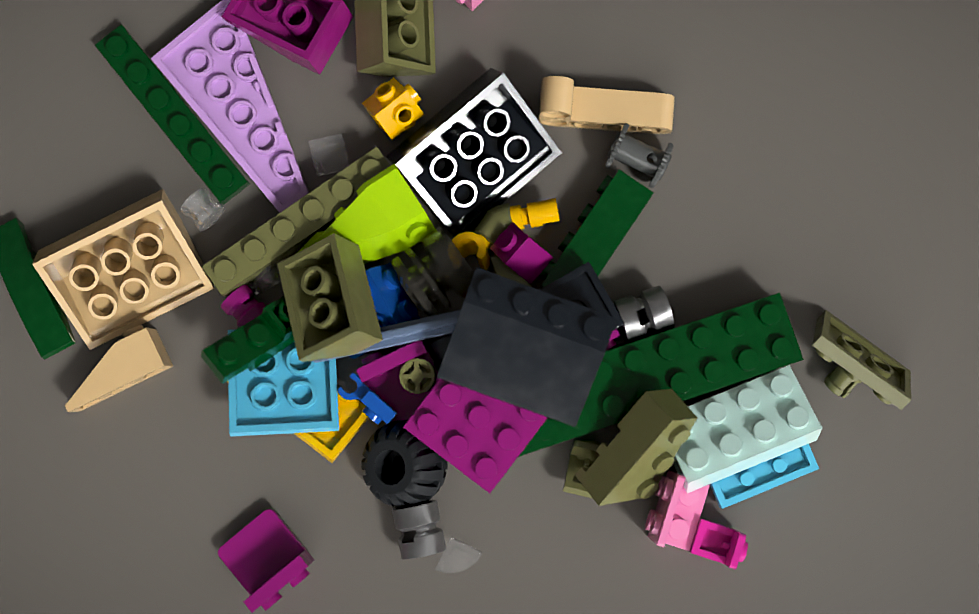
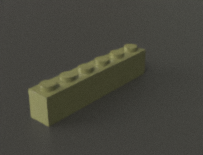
[202,147,390,297]

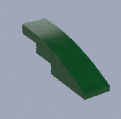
[0,218,76,360]

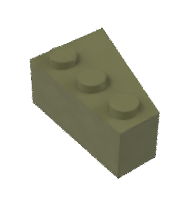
[575,389,698,506]

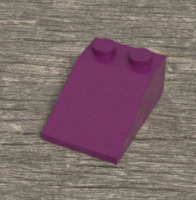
[221,0,353,75]

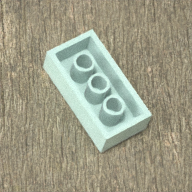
[673,365,822,493]

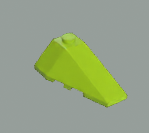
[296,164,437,264]

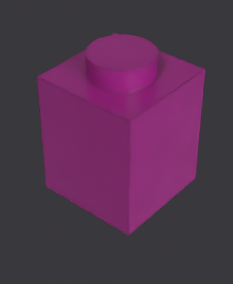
[490,222,554,284]

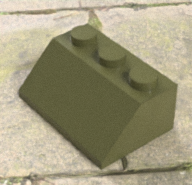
[354,0,436,77]
[277,233,383,362]

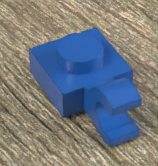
[337,373,398,424]

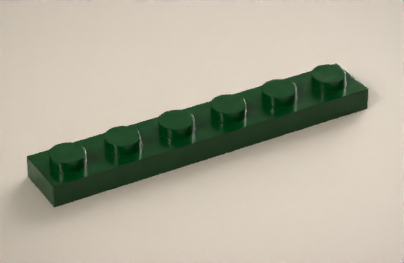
[95,24,250,205]

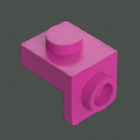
[689,518,748,569]

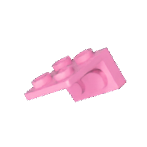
[645,470,710,551]

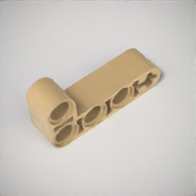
[539,76,674,134]

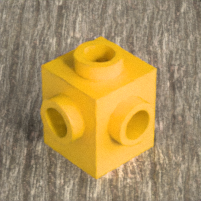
[362,77,424,140]

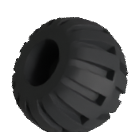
[361,420,448,508]

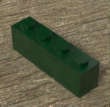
[539,170,654,289]

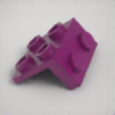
[356,340,440,424]
[218,509,314,613]

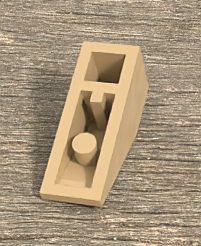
[65,325,173,412]

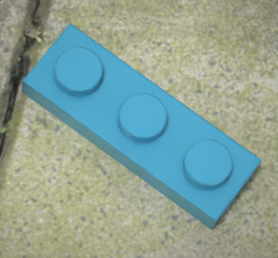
[710,444,819,509]

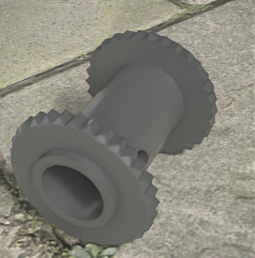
[605,123,674,188]

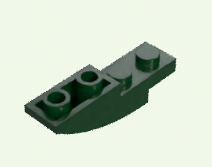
[201,296,294,384]

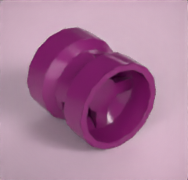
[221,284,266,328]

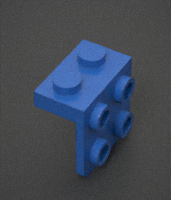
[349,263,420,359]

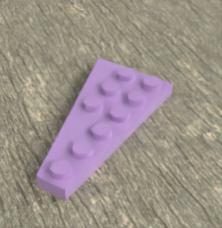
[151,0,309,213]

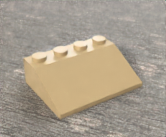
[32,189,214,350]

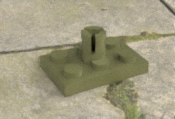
[812,310,911,410]

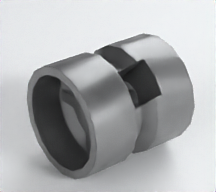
[613,285,675,344]
[392,500,446,559]

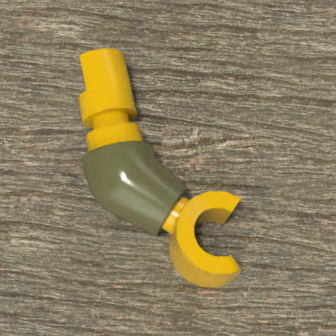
[448,198,560,271]

